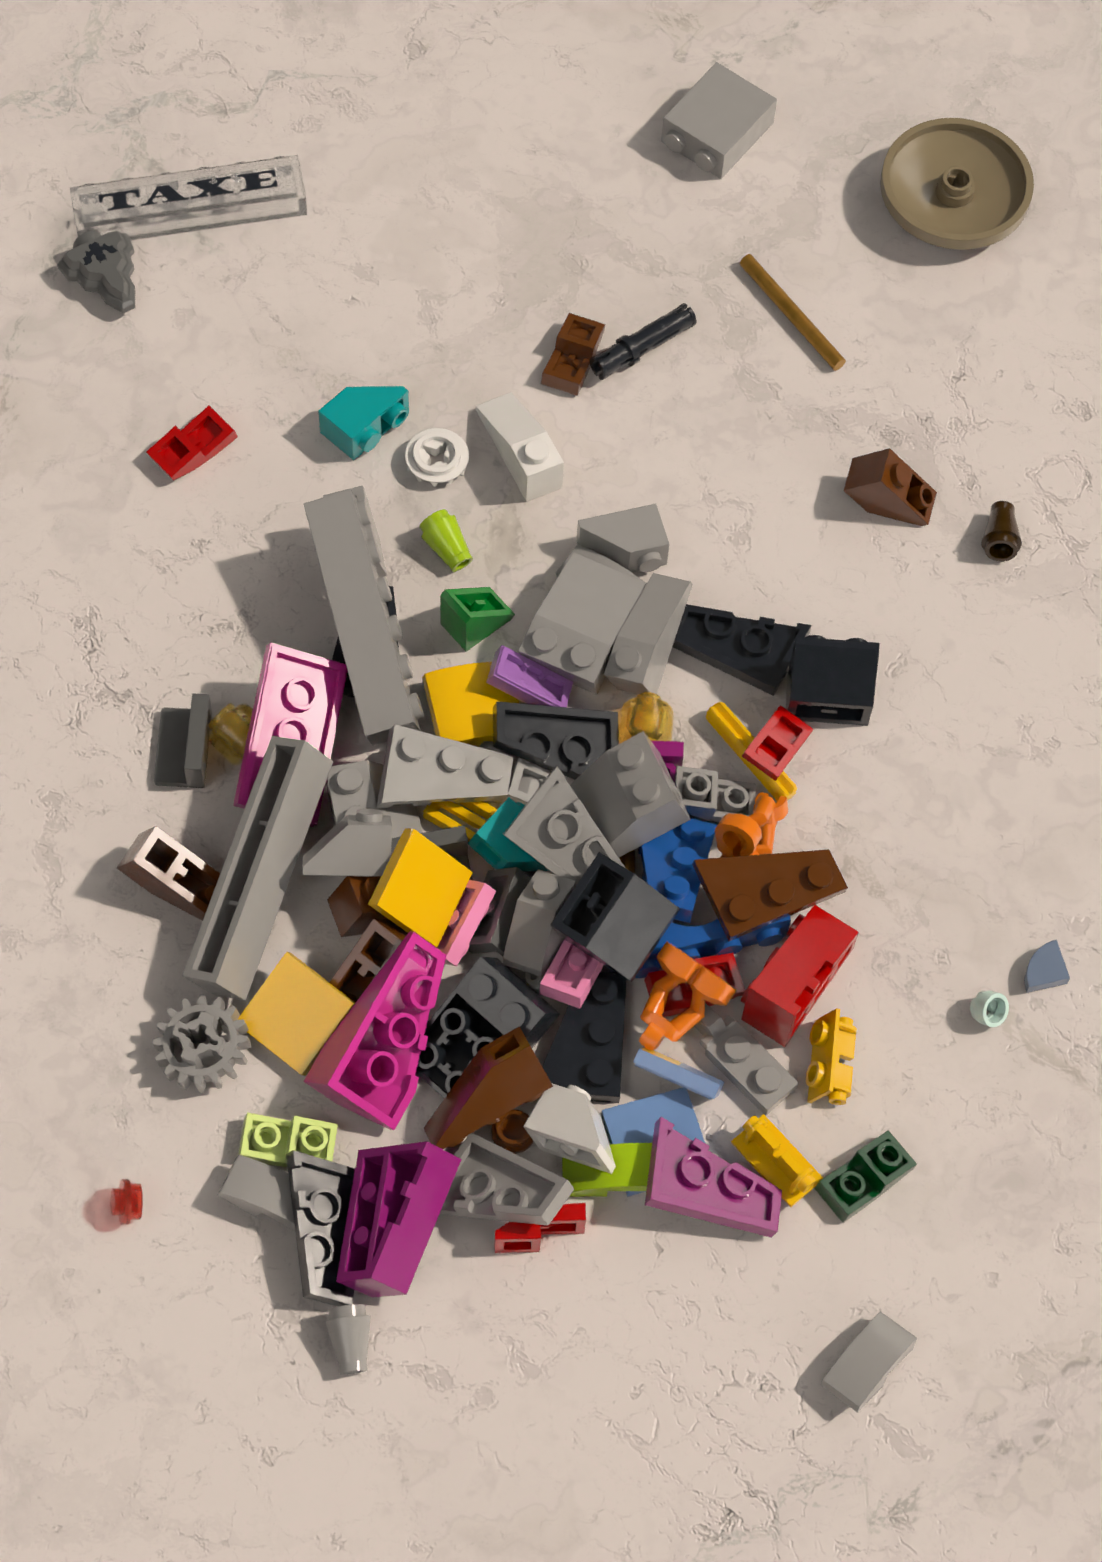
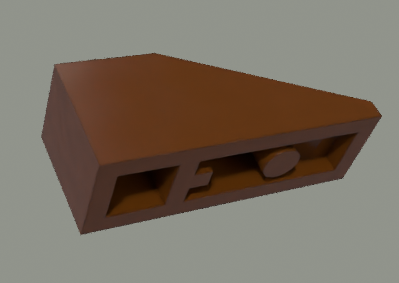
[117,826,220,921]
[329,919,408,1003]

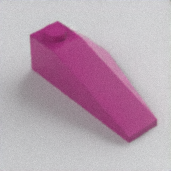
[303,931,446,1130]

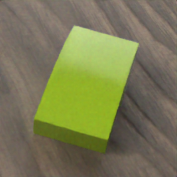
[562,1143,652,1197]

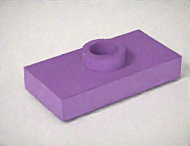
[486,645,573,708]

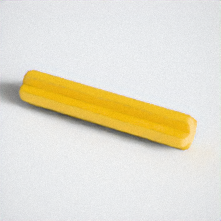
[706,702,797,802]

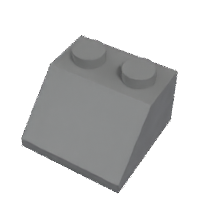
[326,760,423,838]

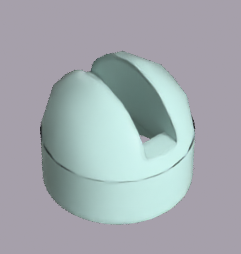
[970,990,1009,1027]

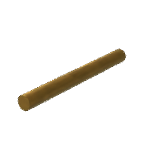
[740,254,846,371]

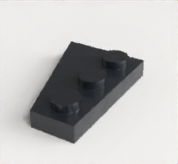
[493,701,619,780]

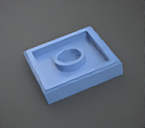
[601,1088,705,1197]

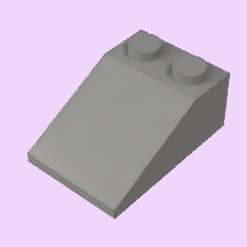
[518,552,647,695]
[570,731,691,858]

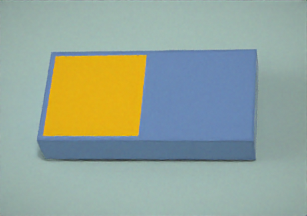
[633,1046,724,1100]

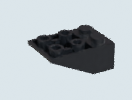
[416,956,560,1098]

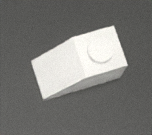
[523,1083,616,1174]

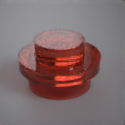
[110,1179,143,1225]

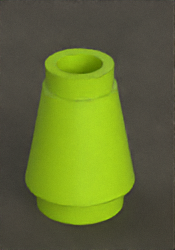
[419,509,473,572]

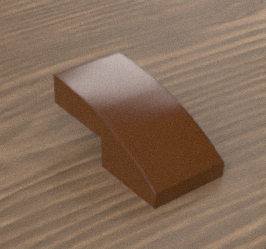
[541,313,606,396]

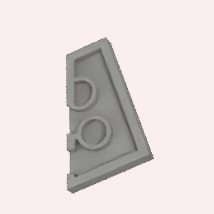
[376,724,513,808]
[503,766,625,884]

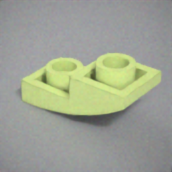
[238,1112,338,1167]

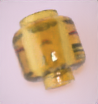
[619,692,674,743]
[208,703,253,765]

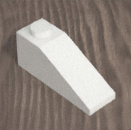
[476,392,564,502]

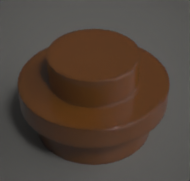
[491,1110,534,1154]

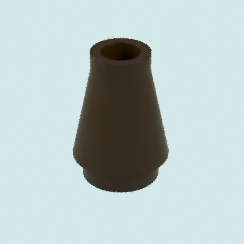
[981,501,1022,562]

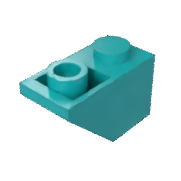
[318,386,409,461]
[468,797,550,872]

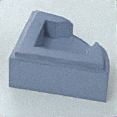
[1024,939,1070,993]

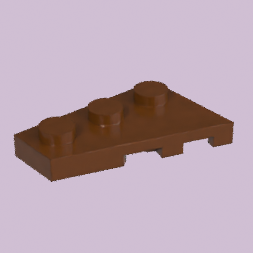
[692,849,848,941]

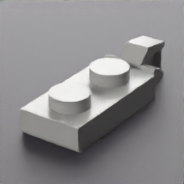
[694,1004,799,1115]

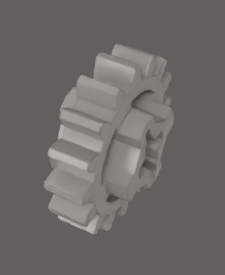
[152,994,251,1093]

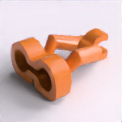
[715,792,788,858]
[639,941,737,1050]

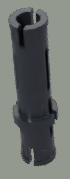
[589,303,697,380]

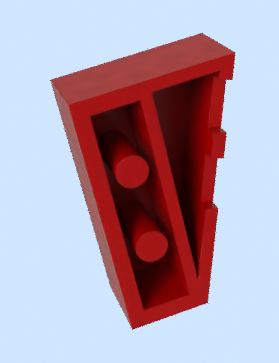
[740,905,859,1047]

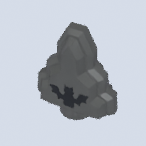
[57,230,136,313]

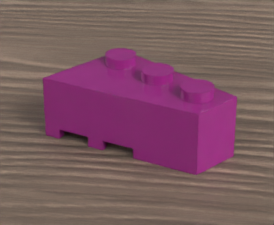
[336,1141,462,1298]

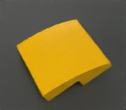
[422,662,519,747]

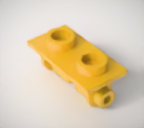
[806,1008,857,1105]
[731,1114,823,1207]

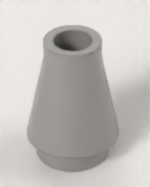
[325,1304,371,1374]

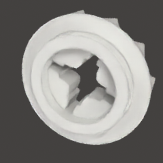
[405,428,469,487]

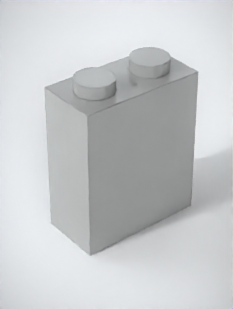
[661,62,777,179]

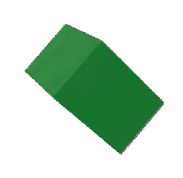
[440,587,515,652]

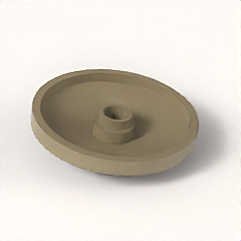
[880,118,1034,250]

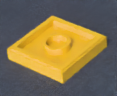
[368,828,473,948]
[238,952,355,1076]

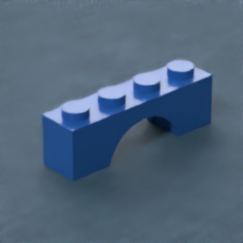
[635,916,791,979]

